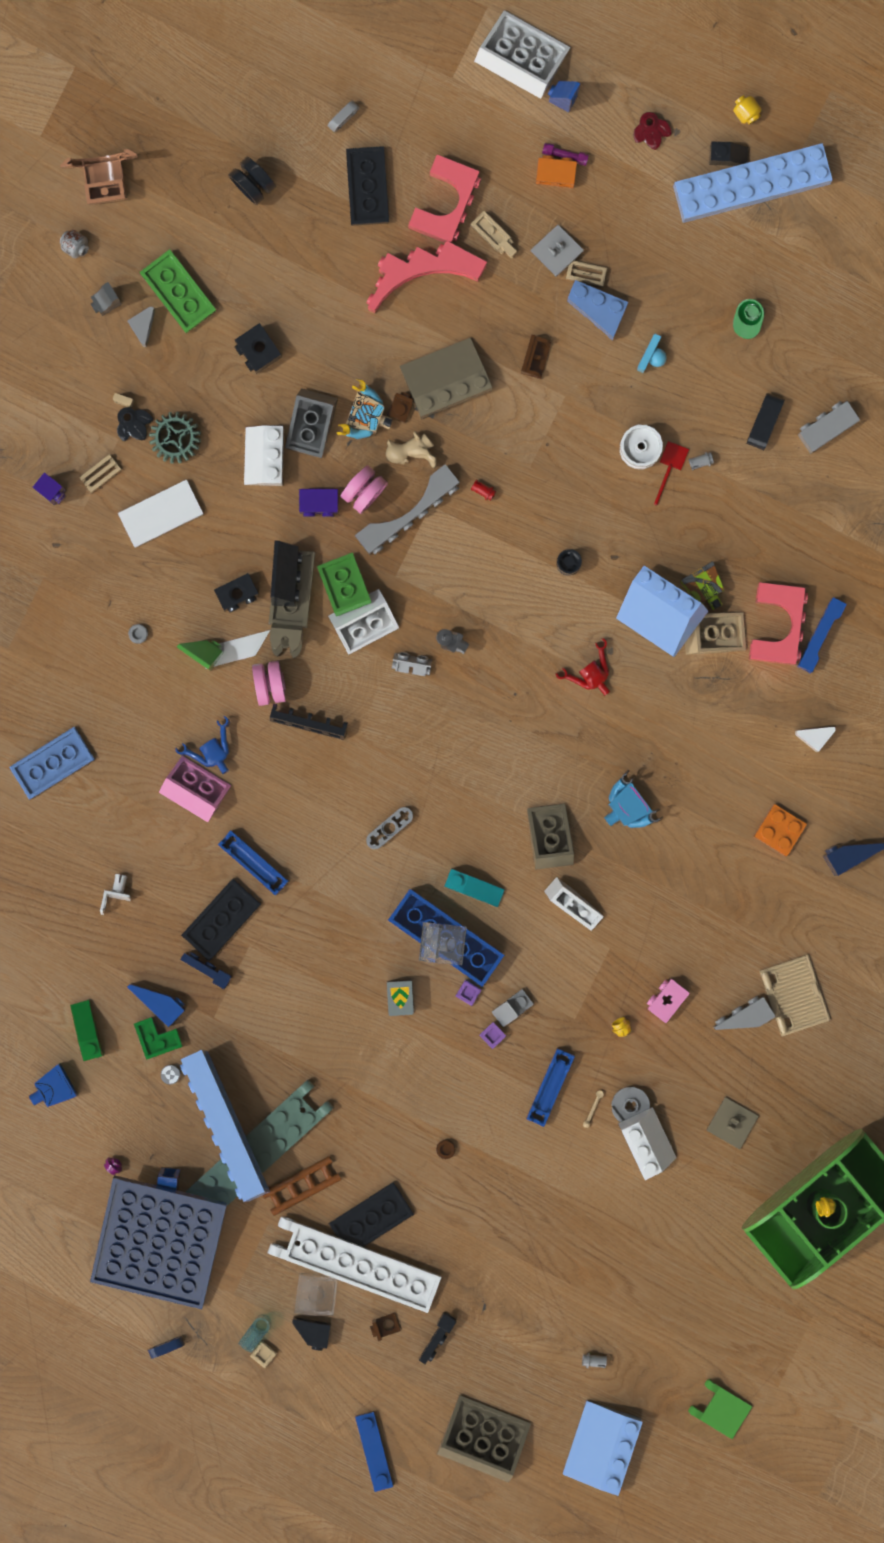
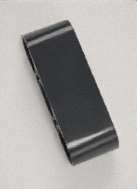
[746,393,785,451]

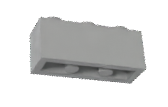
[798,401,860,454]

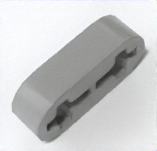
[327,100,360,133]

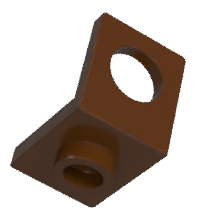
[370,1313,400,1341]

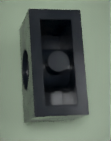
[214,573,259,613]

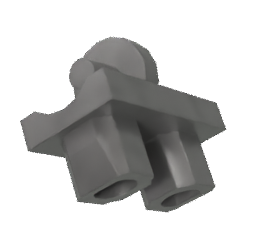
[436,629,469,654]

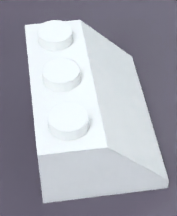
[244,426,284,486]
[328,589,399,655]
[618,1107,676,1180]

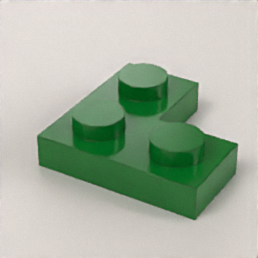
[134,1017,183,1060]

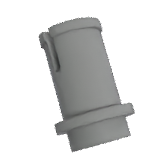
[688,452,714,470]
[582,1353,607,1368]

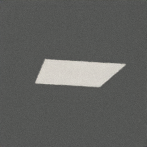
[205,630,270,669]

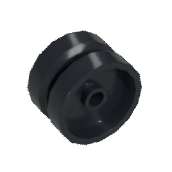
[228,156,276,205]

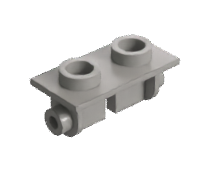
[392,652,432,676]

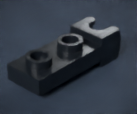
[419,1312,457,1364]

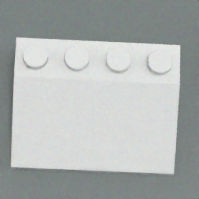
[474,10,570,99]

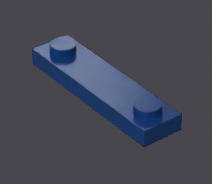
[355,1411,393,1492]

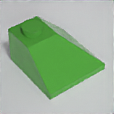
[177,640,224,671]

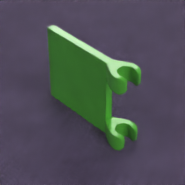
[688,1379,752,1439]

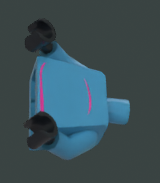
[604,770,663,828]

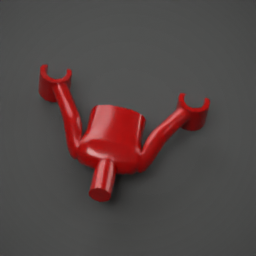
[555,638,611,696]

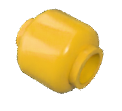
[733,95,762,125]

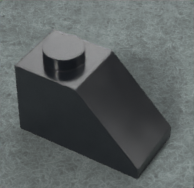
[709,141,748,166]
[292,1317,331,1351]

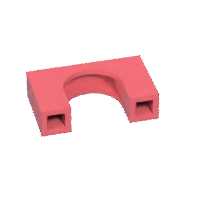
[408,155,482,243]
[749,582,808,665]

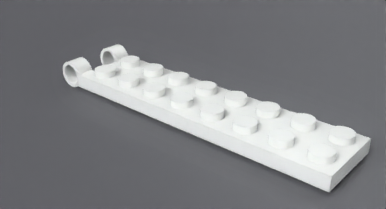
[268,1216,441,1313]

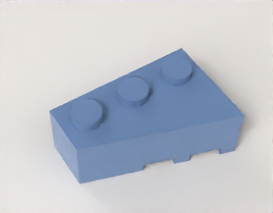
[567,280,628,341]

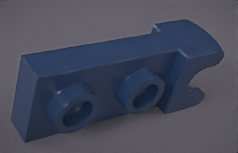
[180,952,232,989]

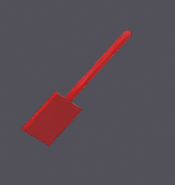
[654,441,689,506]

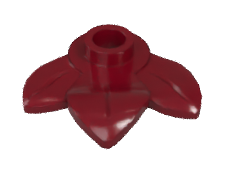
[633,112,671,150]

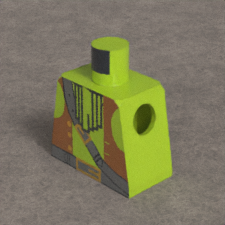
[680,561,724,610]

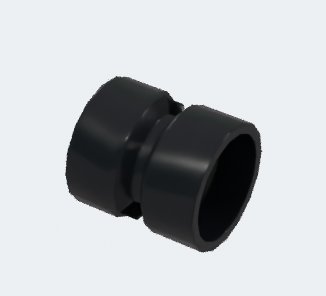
[556,549,582,576]

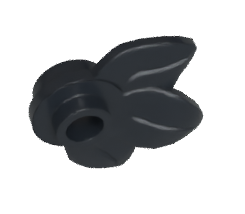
[117,407,153,441]

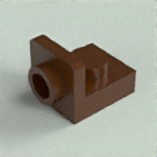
[387,392,414,423]

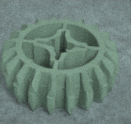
[149,412,201,464]

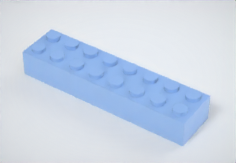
[673,143,832,223]
[180,1050,270,1202]

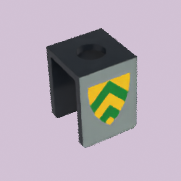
[387,980,414,1016]

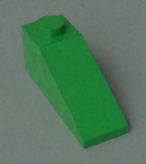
[70,1000,104,1061]

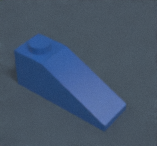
[548,81,580,113]
[127,984,186,1027]

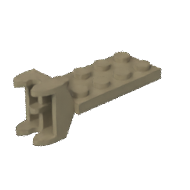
[269,551,315,658]

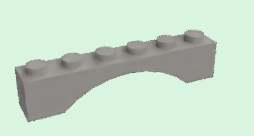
[355,464,460,555]

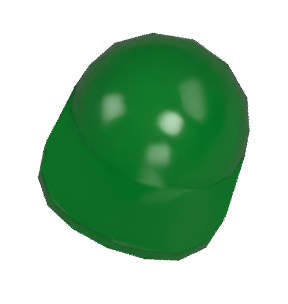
[733,299,765,339]

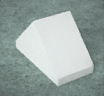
[795,727,836,752]

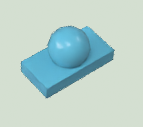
[637,334,667,373]

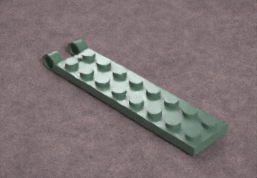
[185,1079,334,1206]

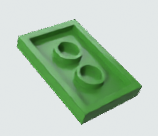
[317,552,372,617]

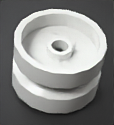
[619,425,663,469]

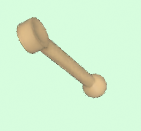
[583,1090,604,1128]

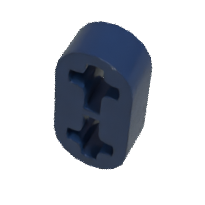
[148,1336,185,1359]

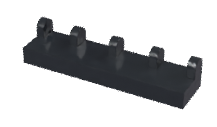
[270,703,348,740]

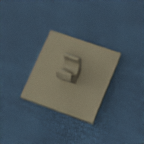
[706,1097,759,1149]

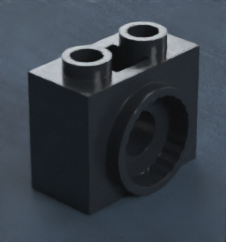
[234,323,282,374]

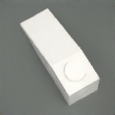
[545,877,604,931]

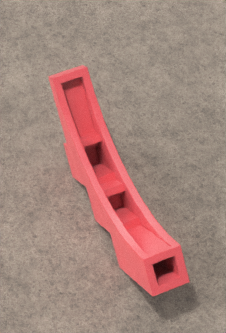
[367,241,487,313]

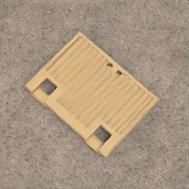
[759,955,831,1037]

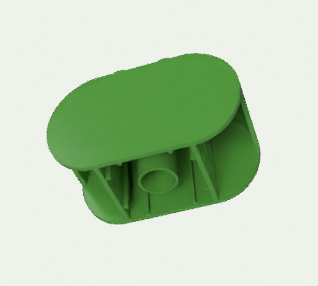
[742,1129,884,1289]

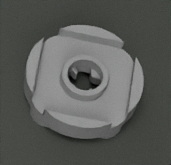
[611,1087,650,1122]

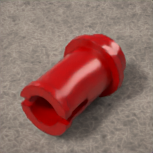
[471,479,496,501]

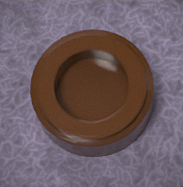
[436,1140,455,1159]

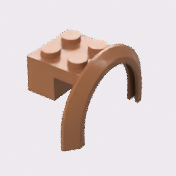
[60,149,138,205]

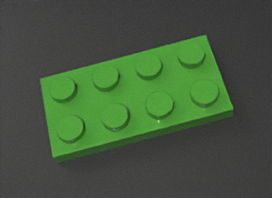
[139,249,216,334]

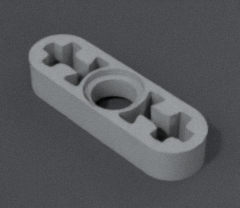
[366,807,413,849]

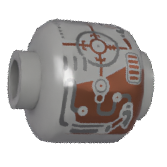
[60,230,89,259]

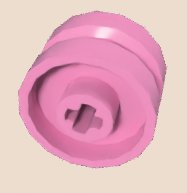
[340,465,388,514]
[252,660,286,706]

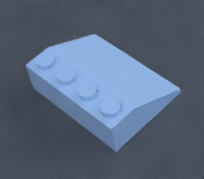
[616,566,708,657]
[563,1400,643,1496]

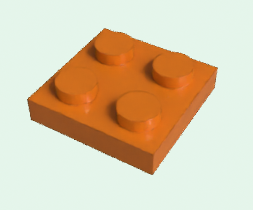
[754,804,807,857]

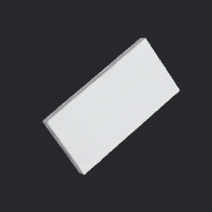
[118,480,204,548]

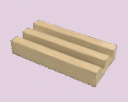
[566,261,607,287]
[79,454,121,493]

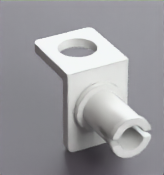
[100,874,131,915]

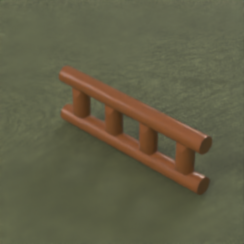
[263,1156,342,1216]

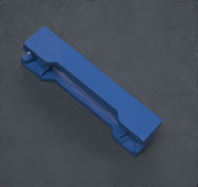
[797,597,847,673]
[218,830,288,896]
[526,1048,575,1127]

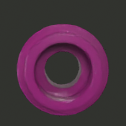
[104,1157,122,1175]

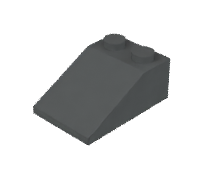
[285,388,338,458]

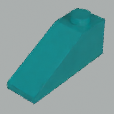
[444,869,505,907]

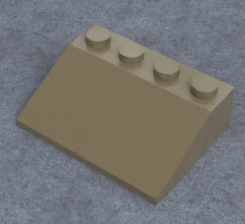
[400,338,492,419]
[437,1395,531,1483]

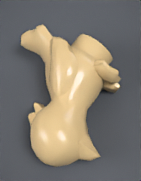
[386,431,437,468]

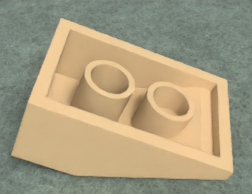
[685,612,746,654]

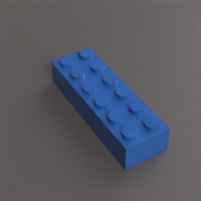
[388,889,505,987]

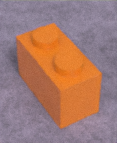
[536,155,577,188]

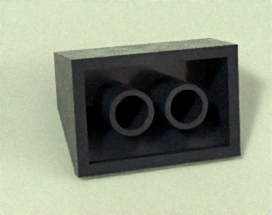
[270,540,302,607]

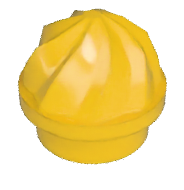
[612,1017,631,1037]
[816,1197,836,1217]

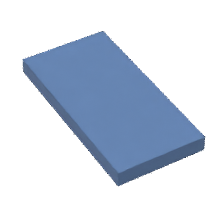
[9,727,95,800]

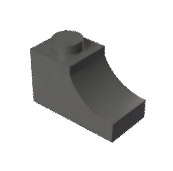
[91,282,121,316]

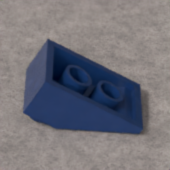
[823,843,884,876]

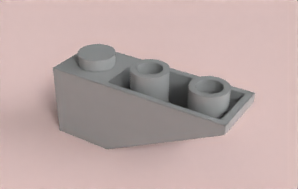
[713,996,776,1030]

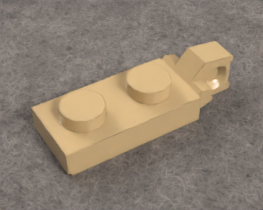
[470,211,517,259]

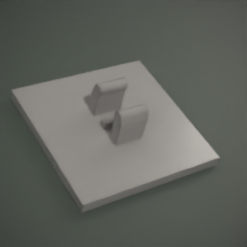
[530,225,584,277]

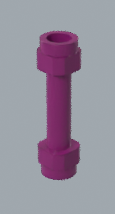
[542,143,589,166]

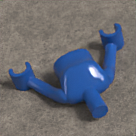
[175,716,230,774]

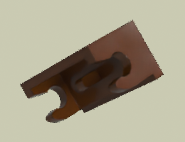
[521,335,551,379]

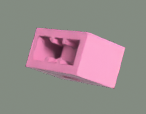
[647,978,690,1023]

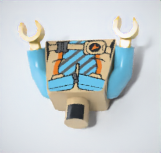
[337,379,393,439]

